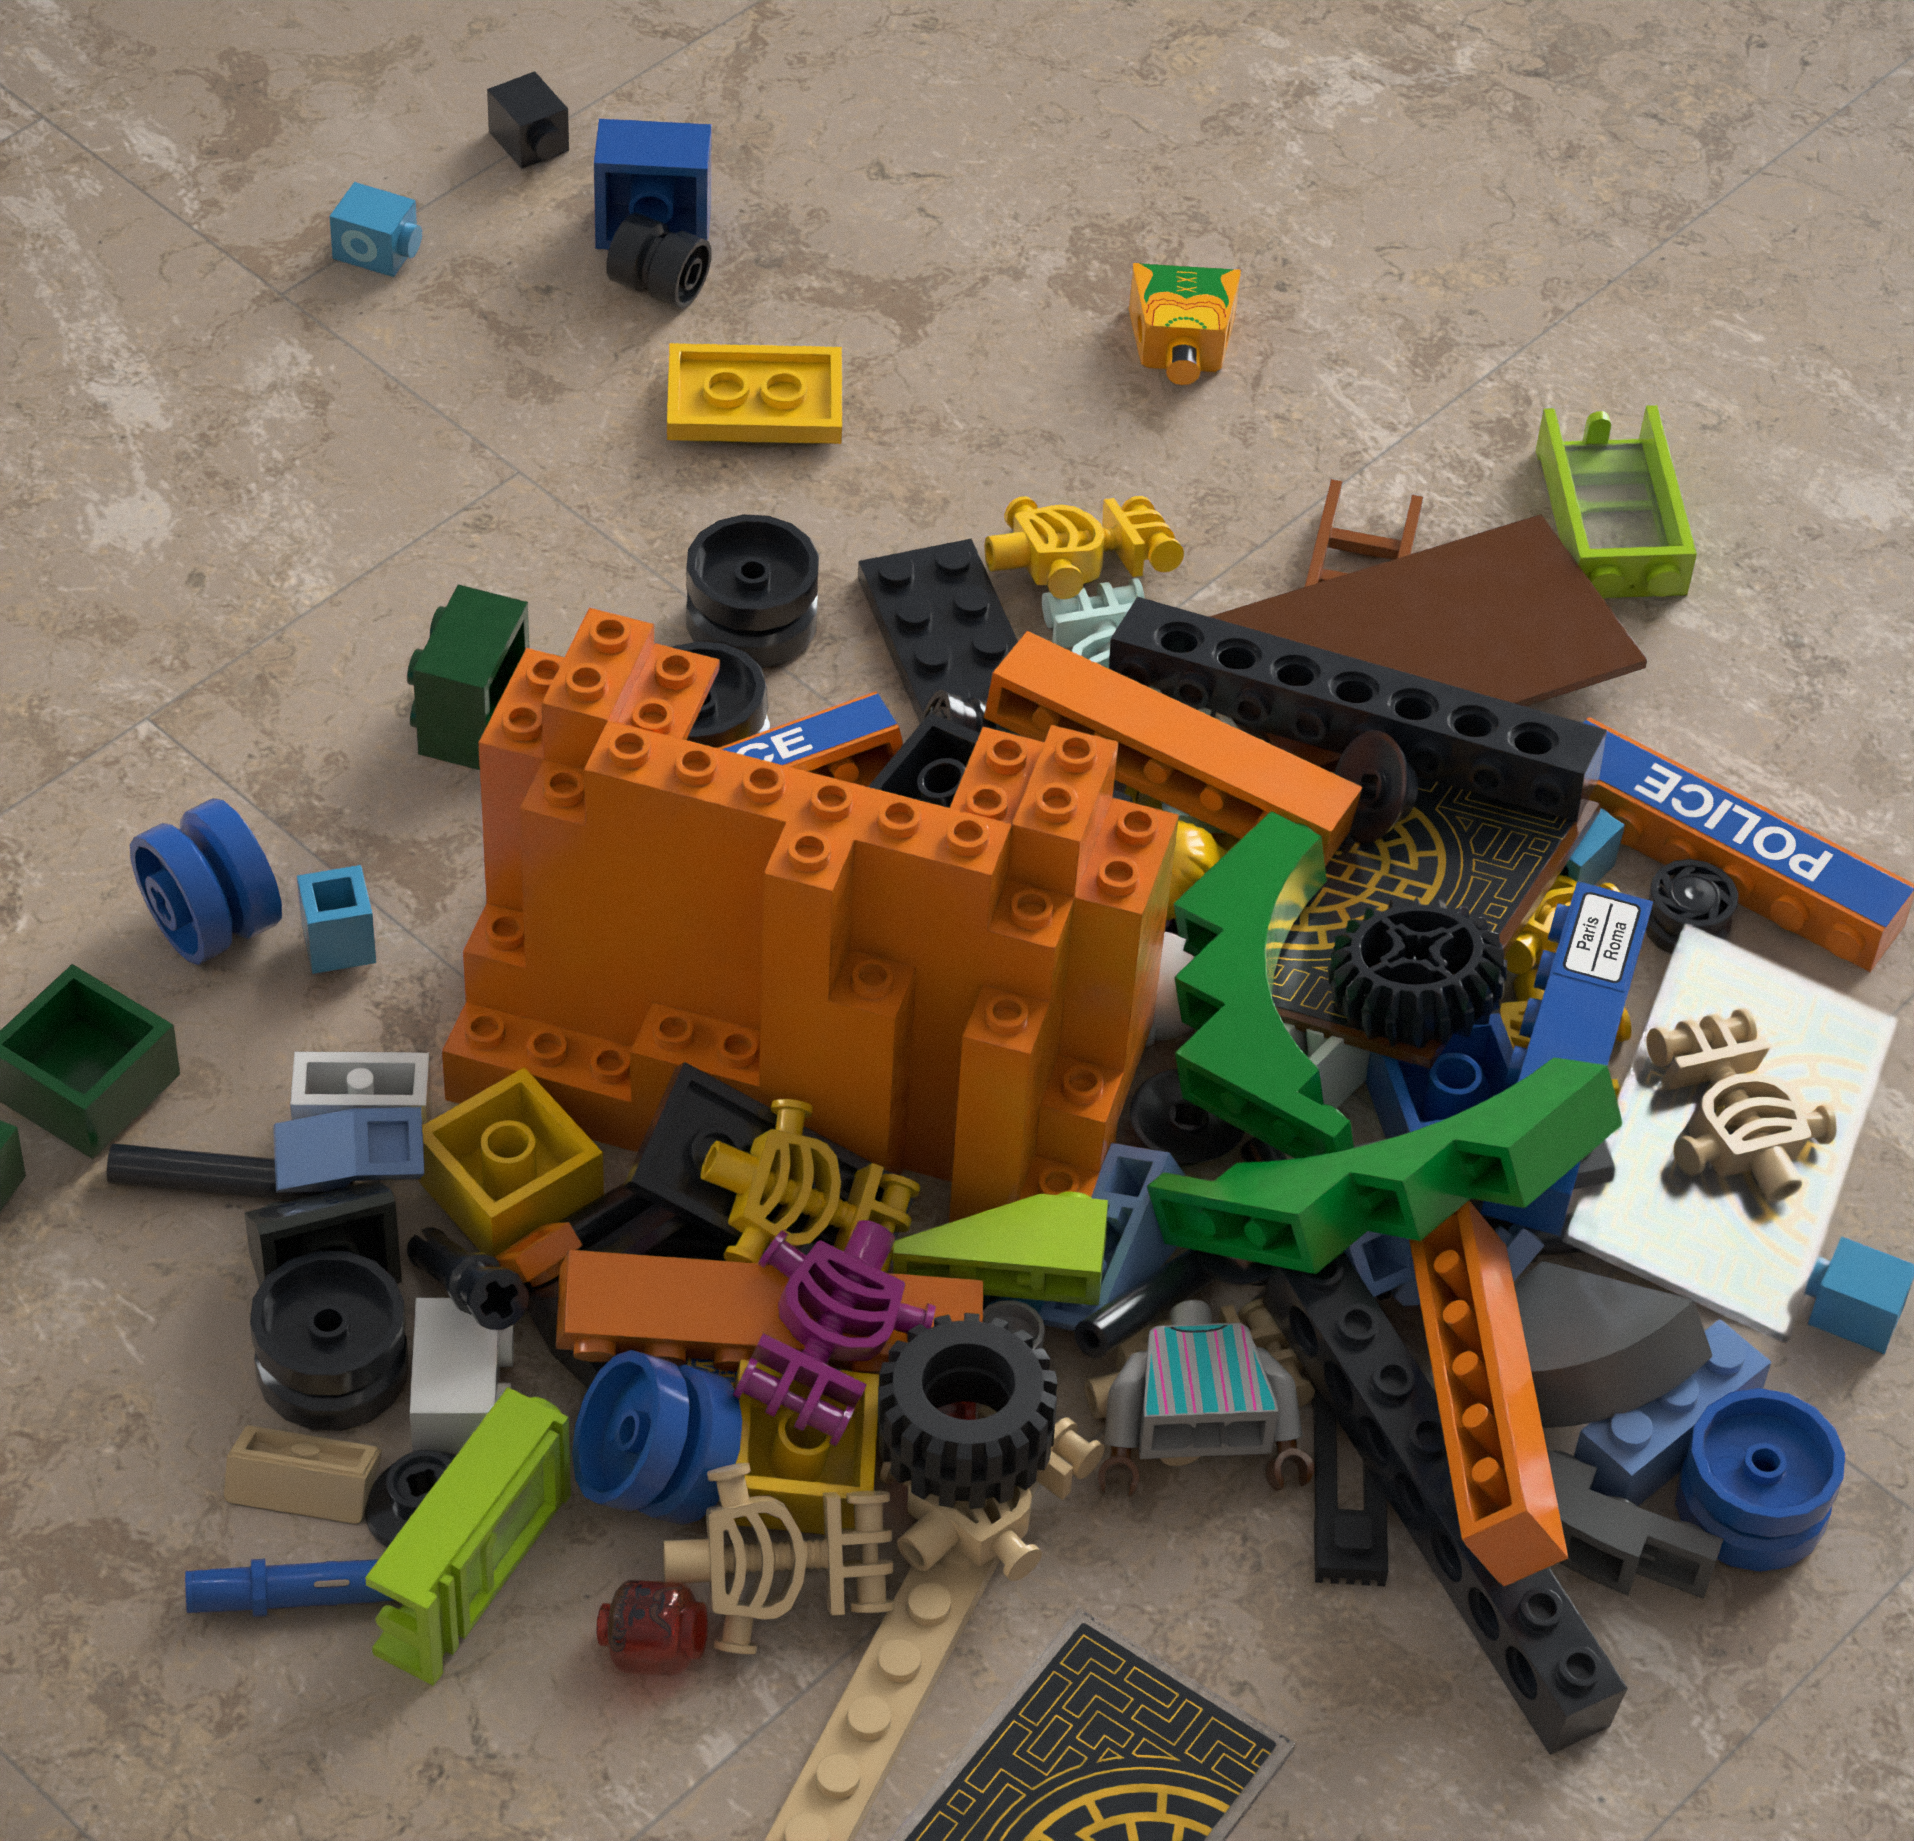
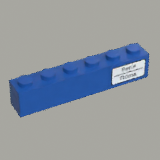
[1481,881,1653,1236]

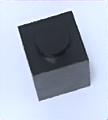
[487,71,569,169]

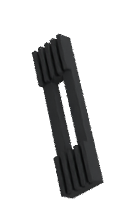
[1312,1381,1389,1587]

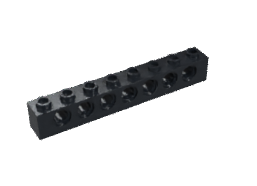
[1109,596,1607,822]
[1263,1251,1628,1755]

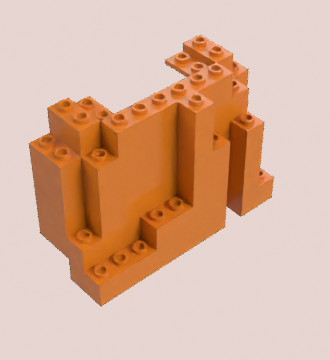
[442,607,1179,1223]

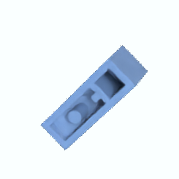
[1039,1143,1186,1331]

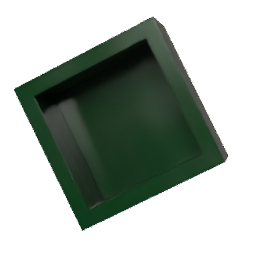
[407,584,530,770]
[0,964,180,1159]

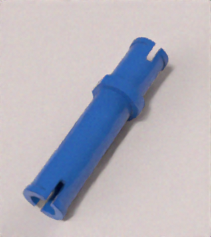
[185,1558,396,1617]

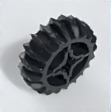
[1328,896,1507,1049]

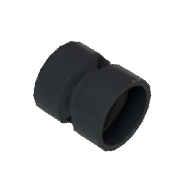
[606,212,712,309]

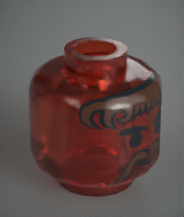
[596,1580,708,1676]

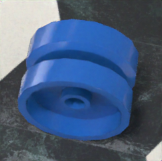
[130,798,282,965]
[572,1350,742,1525]
[1675,1388,1845,1572]

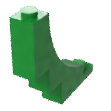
[1174,812,1354,1159]
[1147,1057,1623,1274]

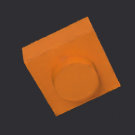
[495,1222,583,1287]

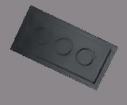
[858,538,1018,723]
[622,1062,914,1256]

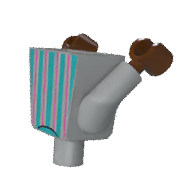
[1097,1300,1314,1497]

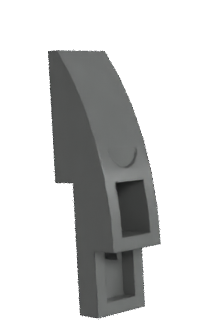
[1547,1449,1724,1599]

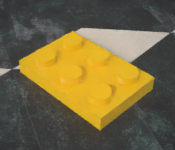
[667,343,842,444]

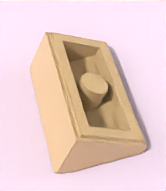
[224,1425,382,1524]

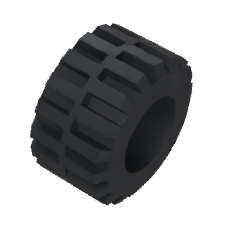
[877,1313,1058,1509]

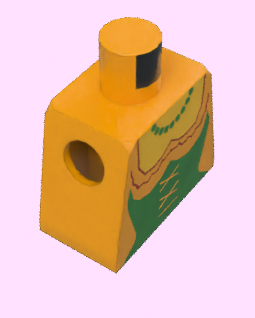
[1129,263,1241,385]

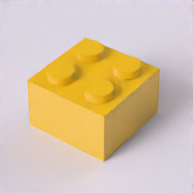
[417,1067,604,1257]
[734,1359,879,1535]

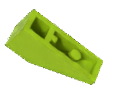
[893,1192,1108,1306]

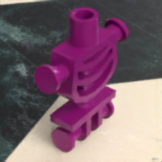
[732,1220,936,1447]

